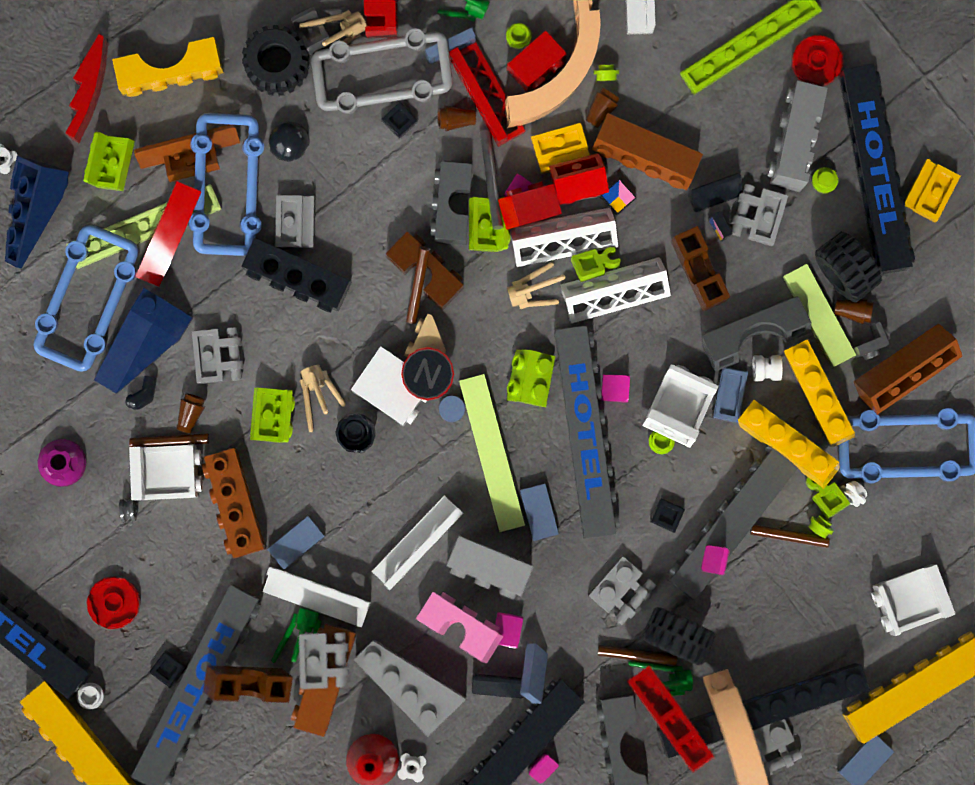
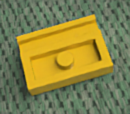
[531,123,590,174]
[904,159,961,223]

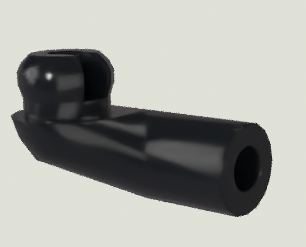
[125,376,157,410]

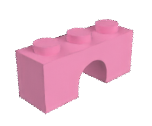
[416,592,504,663]

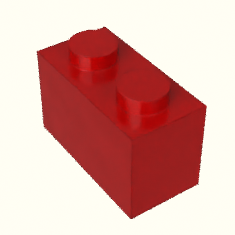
[507,30,566,93]
[549,153,609,205]
[498,182,562,230]

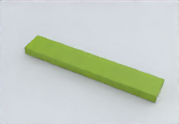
[680,0,822,95]

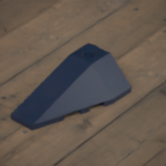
[5,156,69,269]
[94,288,193,394]

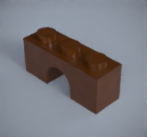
[671,226,730,311]
[386,232,464,311]
[203,665,293,703]

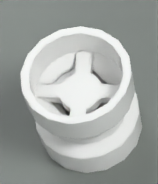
[752,355,782,381]

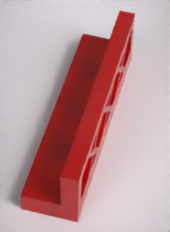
[449,42,525,147]

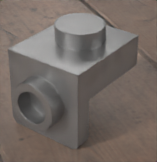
[291,7,331,54]
[853,321,890,360]

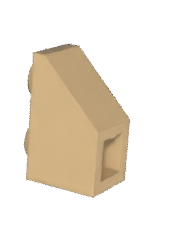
[404,314,446,357]

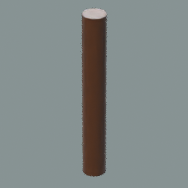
[406,247,430,324]
[129,433,209,448]
[750,525,830,548]
[597,645,677,665]

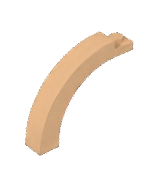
[505,0,600,127]
[703,669,768,785]

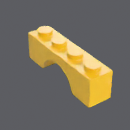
[112,37,224,97]
[784,339,855,448]
[738,400,840,489]

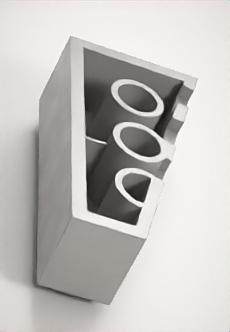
[767,81,828,192]
[354,640,466,737]

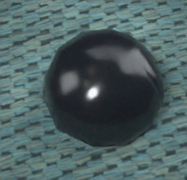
[268,121,310,162]
[335,413,376,453]

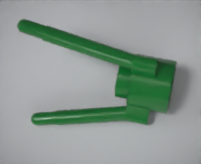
[437,0,490,22]
[271,608,322,663]
[628,661,693,697]

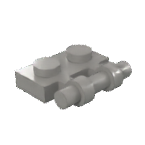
[731,184,788,246]
[192,327,244,384]
[588,556,656,625]
[299,633,349,689]
[752,719,802,778]

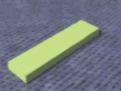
[783,264,856,368]

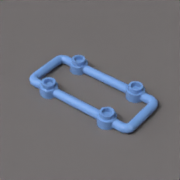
[188,113,264,256]
[33,224,139,372]
[838,408,975,484]

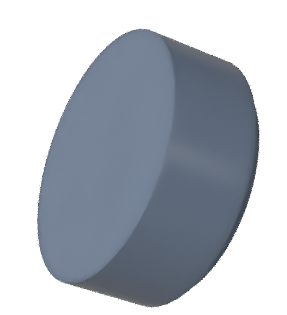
[439,396,465,422]

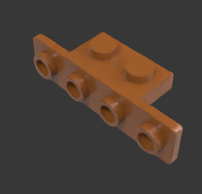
[134,125,240,182]

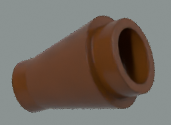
[585,88,620,128]
[437,106,476,131]
[834,299,874,324]
[176,393,206,434]

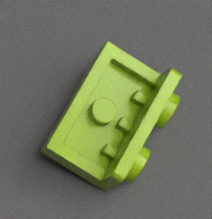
[83,132,135,191]
[469,197,511,252]
[507,350,555,407]
[250,387,295,443]

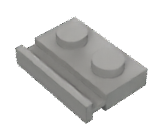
[275,195,315,249]

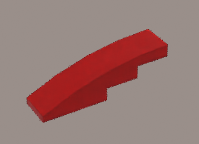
[65,34,108,143]
[136,181,201,287]
[628,666,715,773]

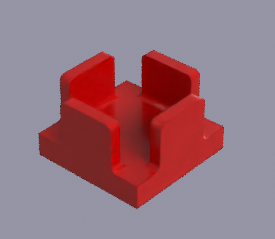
[364,0,398,39]

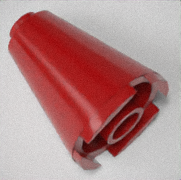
[346,734,399,785]

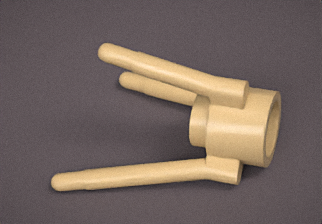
[299,10,366,46]
[507,262,565,309]
[300,365,346,432]

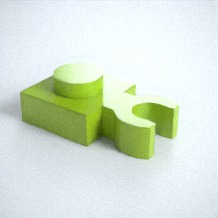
[571,247,621,282]
[805,478,850,519]

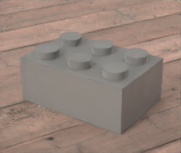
[447,536,533,599]

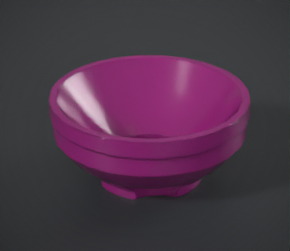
[38,439,86,487]

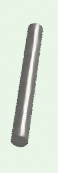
[480,130,503,230]

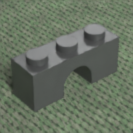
[430,161,472,245]

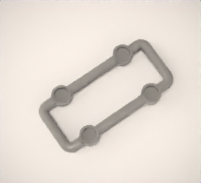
[311,28,453,114]

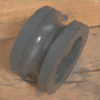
[119,498,137,523]

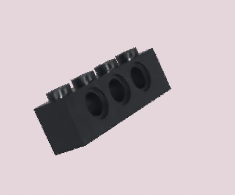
[241,238,351,313]

